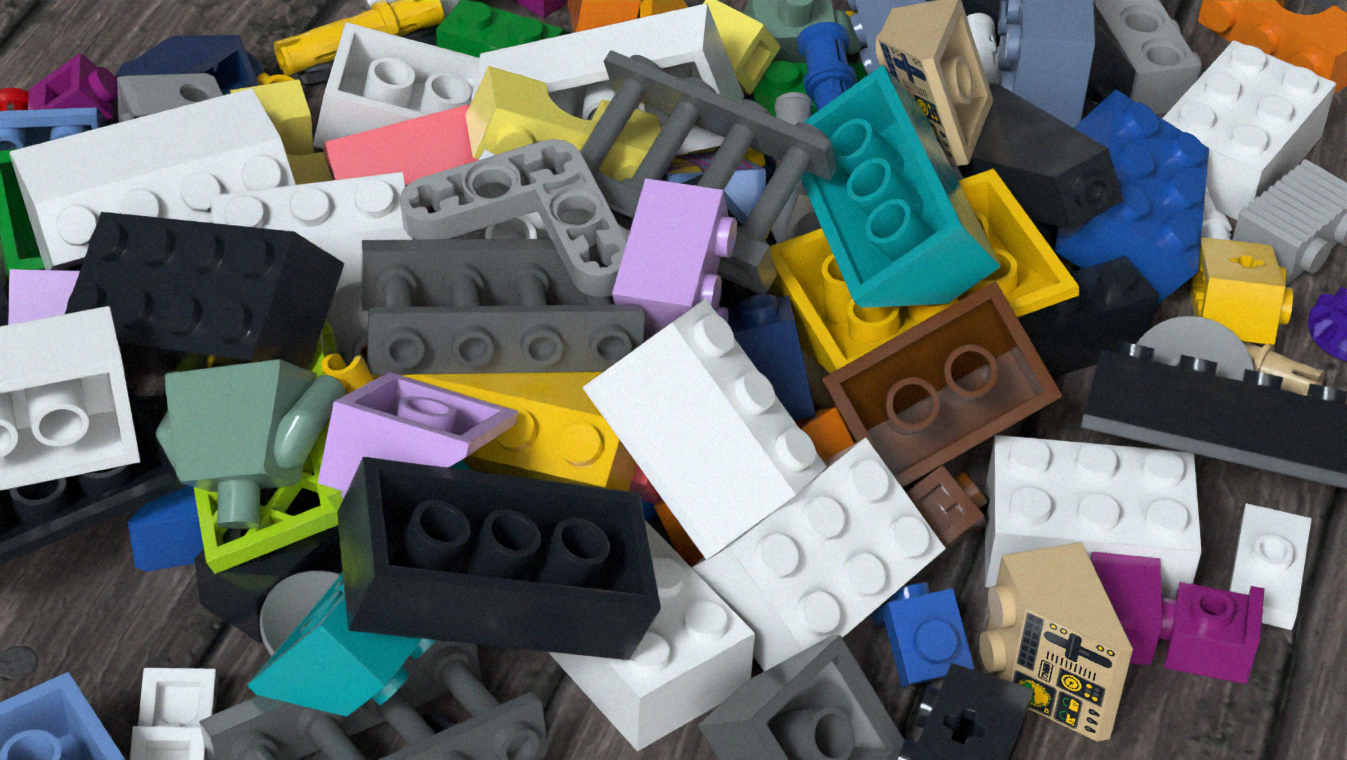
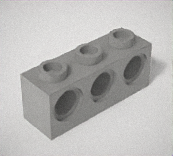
[1093,0,1203,114]

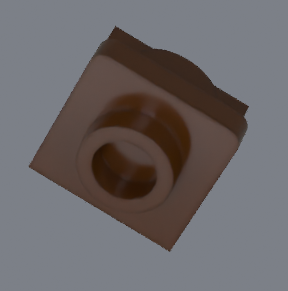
[906,465,988,569]

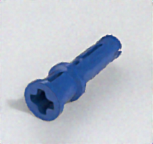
[797,22,857,111]

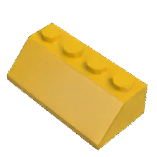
[367,365,637,491]

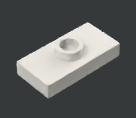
[1229,503,1312,630]

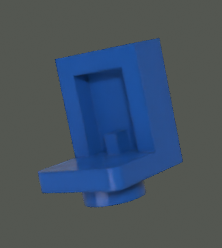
[872,582,974,688]

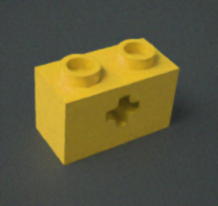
[1190,237,1293,345]

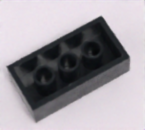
[65,211,345,372]
[337,457,661,660]

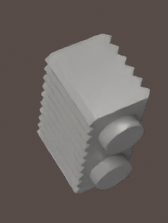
[1232,159,1347,285]

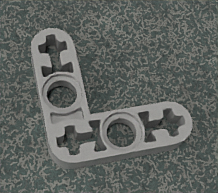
[399,139,627,297]

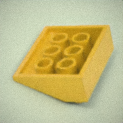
[769,168,1079,373]

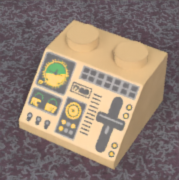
[876,0,993,166]
[980,542,1133,741]

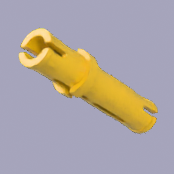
[273,0,444,76]

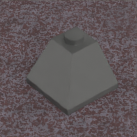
[698,634,905,760]

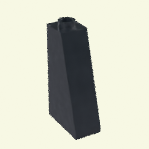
[957,84,1124,230]

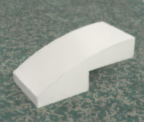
[130,668,219,760]

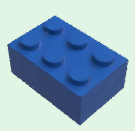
[1055,89,1209,306]

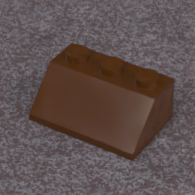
[821,280,1062,487]

